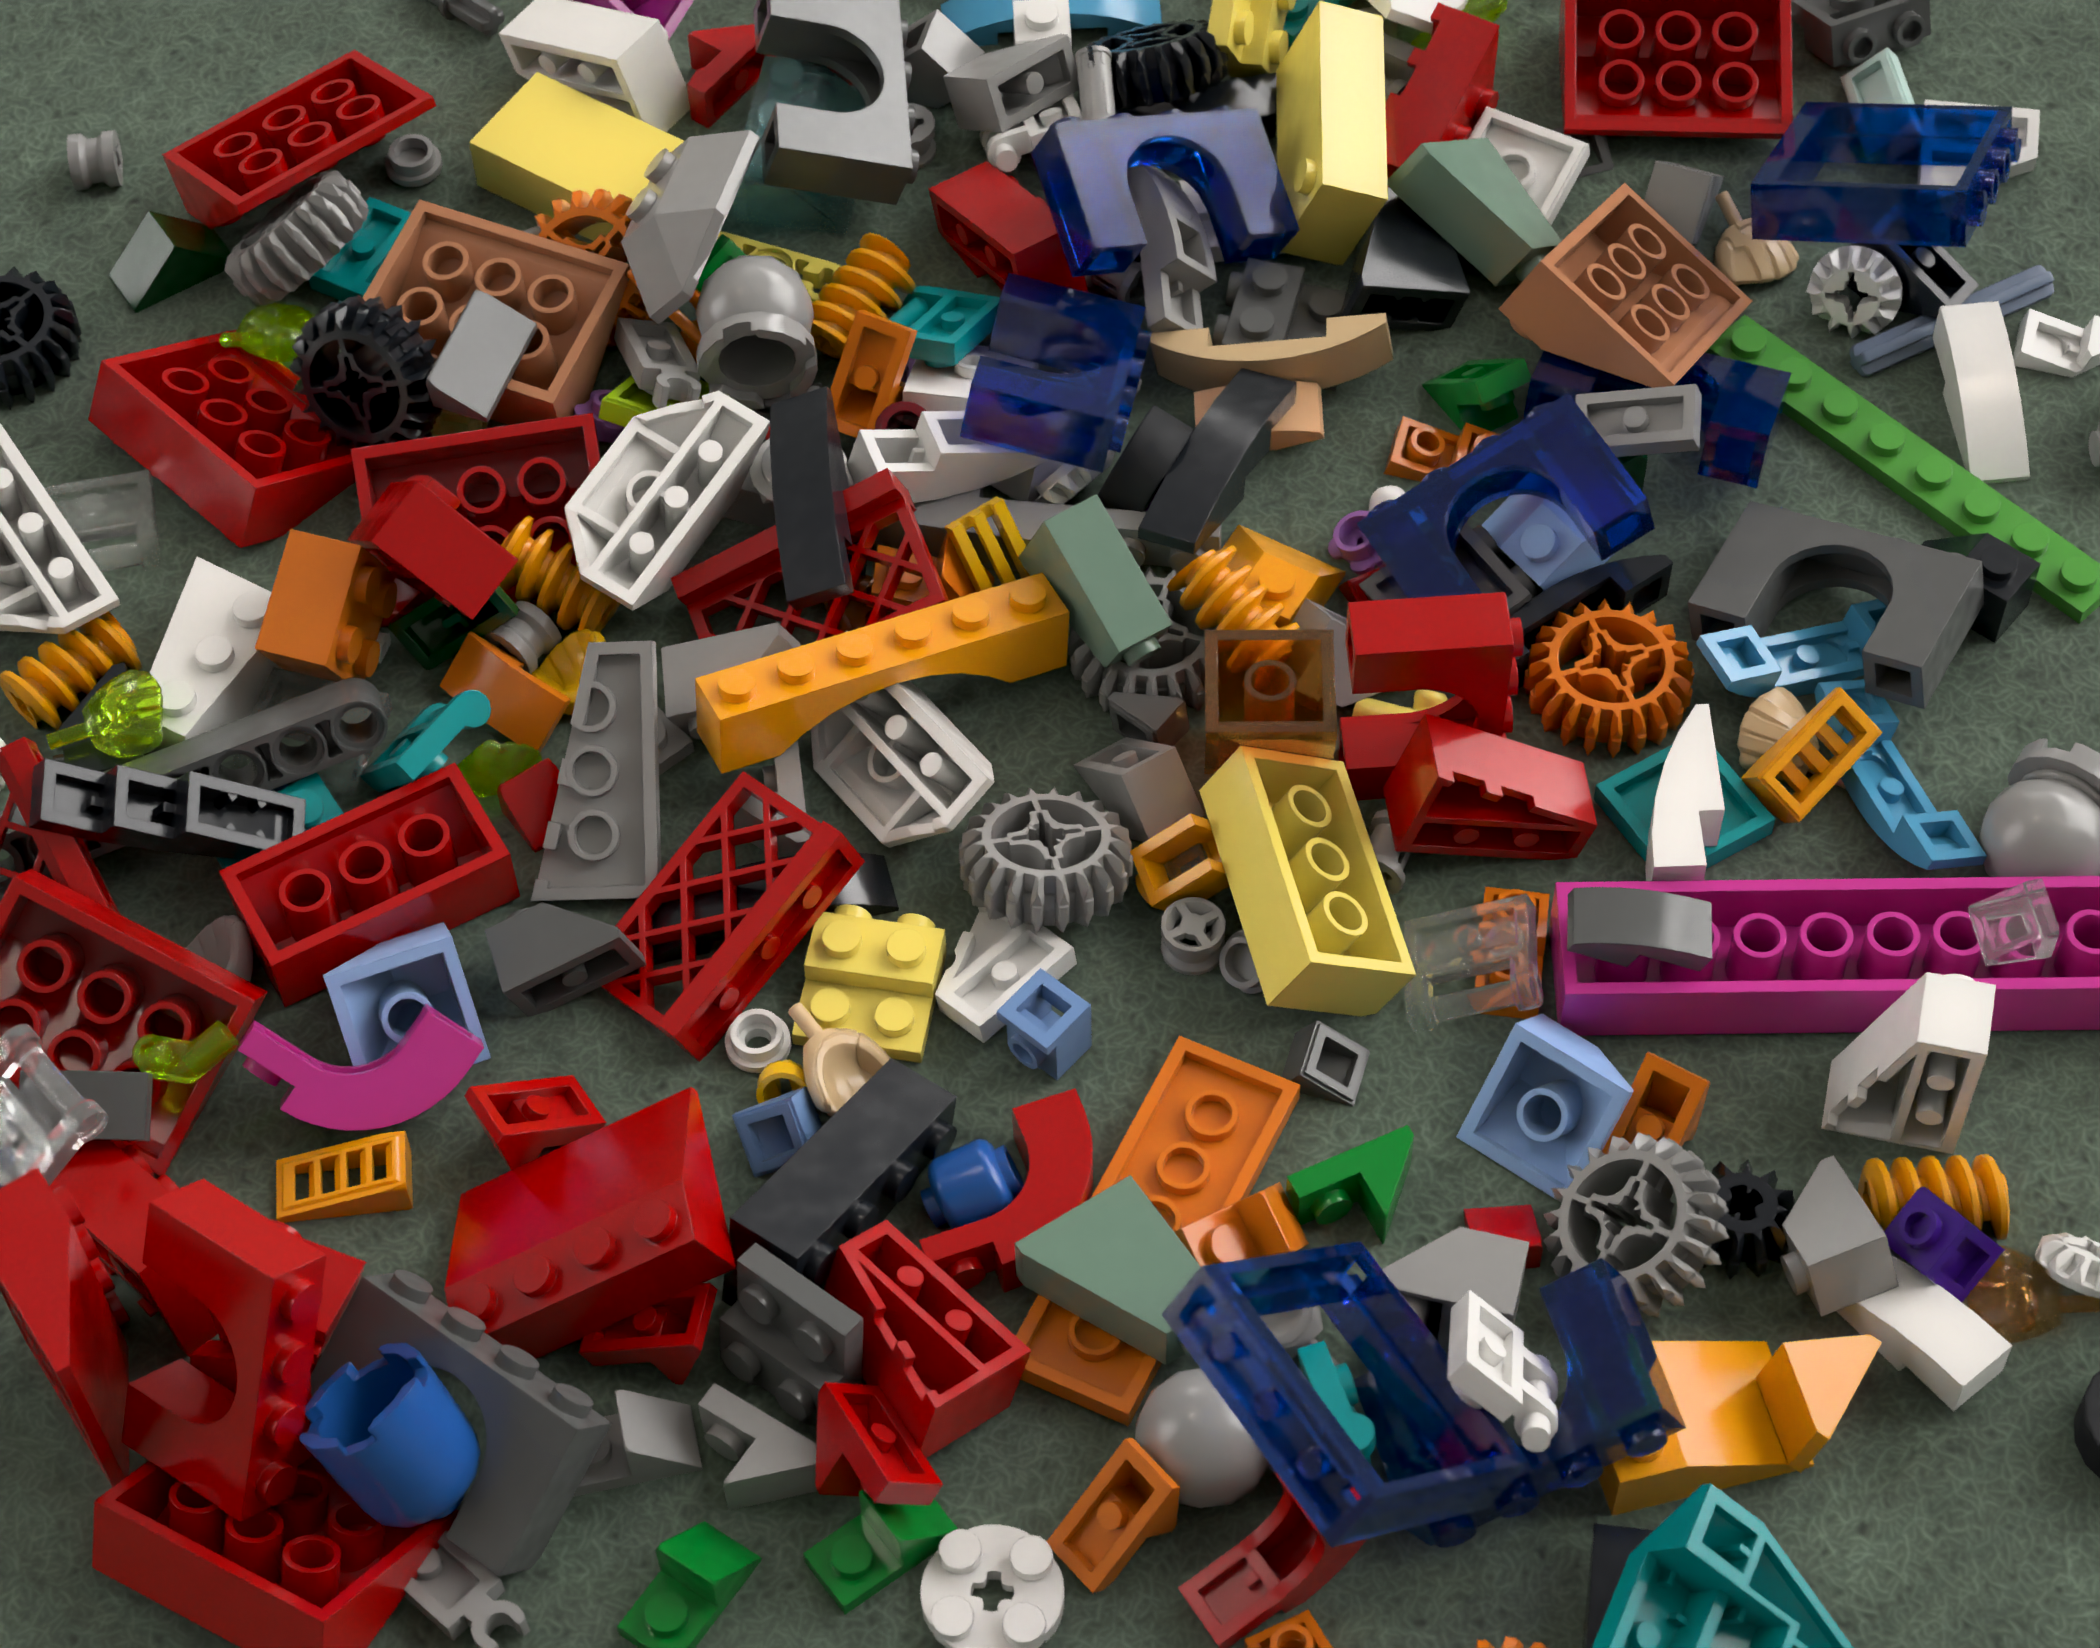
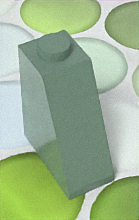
[1387,138,1562,286]
[1018,494,1172,669]
[1015,1175,1225,1365]

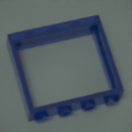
[1750,102,2022,247]
[1161,1241,1530,1548]

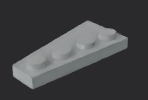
[531,641,661,901]

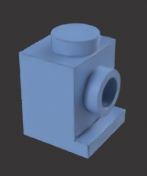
[996,968,1092,1080]

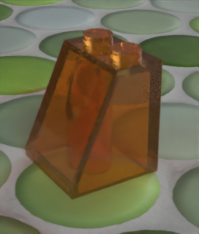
[1204,629,1337,774]

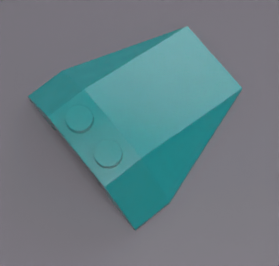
[1592,1483,1854,1648]

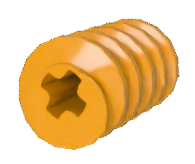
[810,233,916,359]
[499,515,620,632]
[1166,545,1300,685]
[0,611,143,730]
[1858,1154,2010,1240]

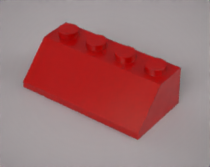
[219,762,520,1007]

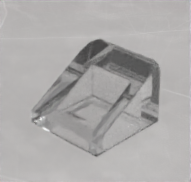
[1968,878,2059,966]

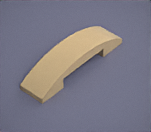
[1150,313,1393,392]

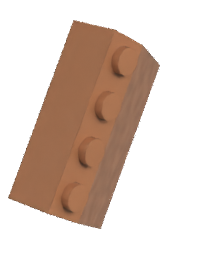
[1499,183,1752,388]
[363,199,630,425]

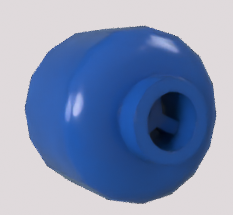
[920,1138,1024,1229]

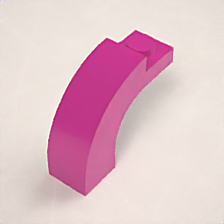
[238,1004,484,1131]

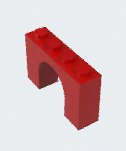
[1337,592,1524,800]
[121,1179,327,1522]

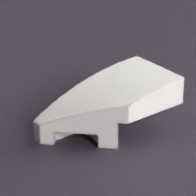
[2013,309,2100,377]

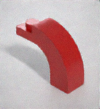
[919,1088,1093,1293]
[1178,1430,1383,1648]

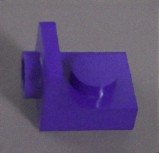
[1884,1187,2004,1302]

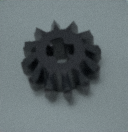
[1703,1159,1795,1279]

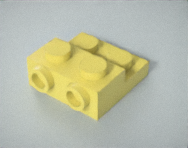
[1207,0,1296,78]
[792,904,947,1063]

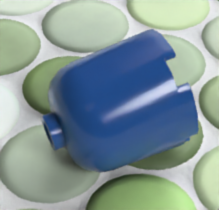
[299,1343,481,1528]

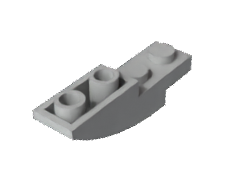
[1118,148,1217,332]

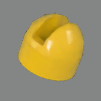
[756,1059,807,1104]

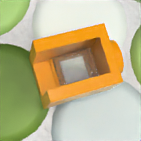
[1130,813,1229,911]

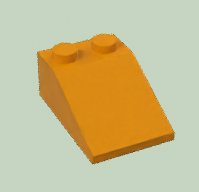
[1568,1341,1814,1516]

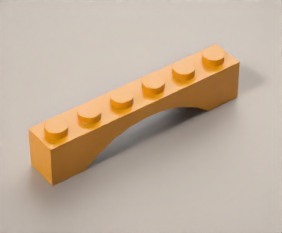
[695,572,1070,774]

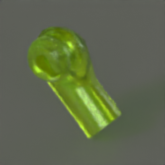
[132,1020,239,1084]

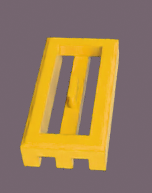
[944,497,1030,592]

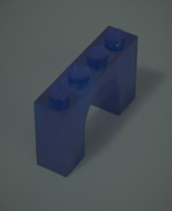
[1031,106,1300,277]
[960,273,1152,473]
[1520,351,1791,488]
[1357,393,1655,599]
[1353,1258,1686,1548]

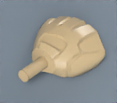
[1714,191,1799,286]
[1737,686,1845,789]
[788,1002,891,1117]

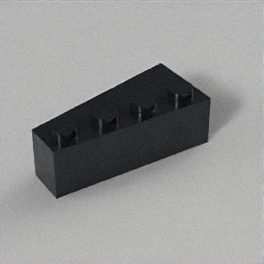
[722,1058,957,1307]

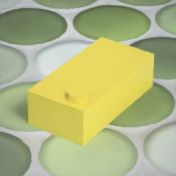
[1276,0,1388,265]
[469,72,684,241]
[1199,745,1416,1017]

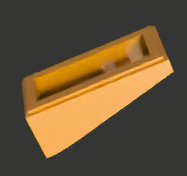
[1741,687,1883,823]
[276,1131,413,1223]

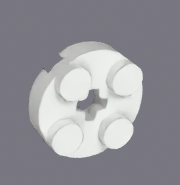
[920,1525,1065,1648]

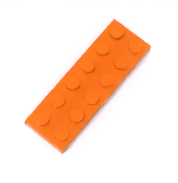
[1016,1035,1301,1427]

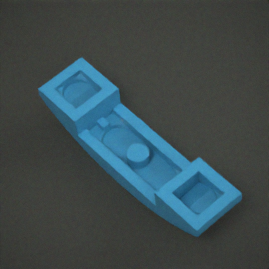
[941,0,1162,46]
[1696,599,1887,698]
[1814,679,1987,870]

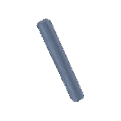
[1849,265,2054,377]

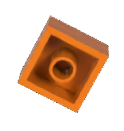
[255,529,397,685]

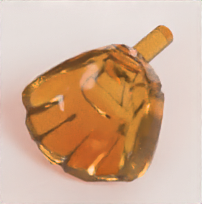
[1967,1245,2100,1344]

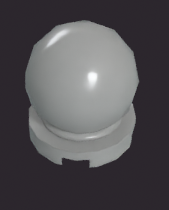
[695,255,818,409]
[1978,739,2100,877]
[1135,1341,1312,1508]

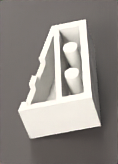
[499,0,690,132]
[134,557,286,753]
[1821,972,1996,1154]

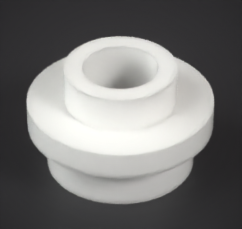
[725,1009,791,1073]

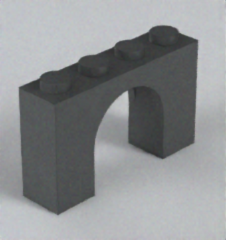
[753,0,919,205]
[1688,501,1984,709]
[311,1270,612,1577]

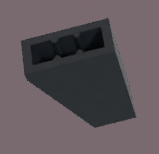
[1340,187,1470,331]

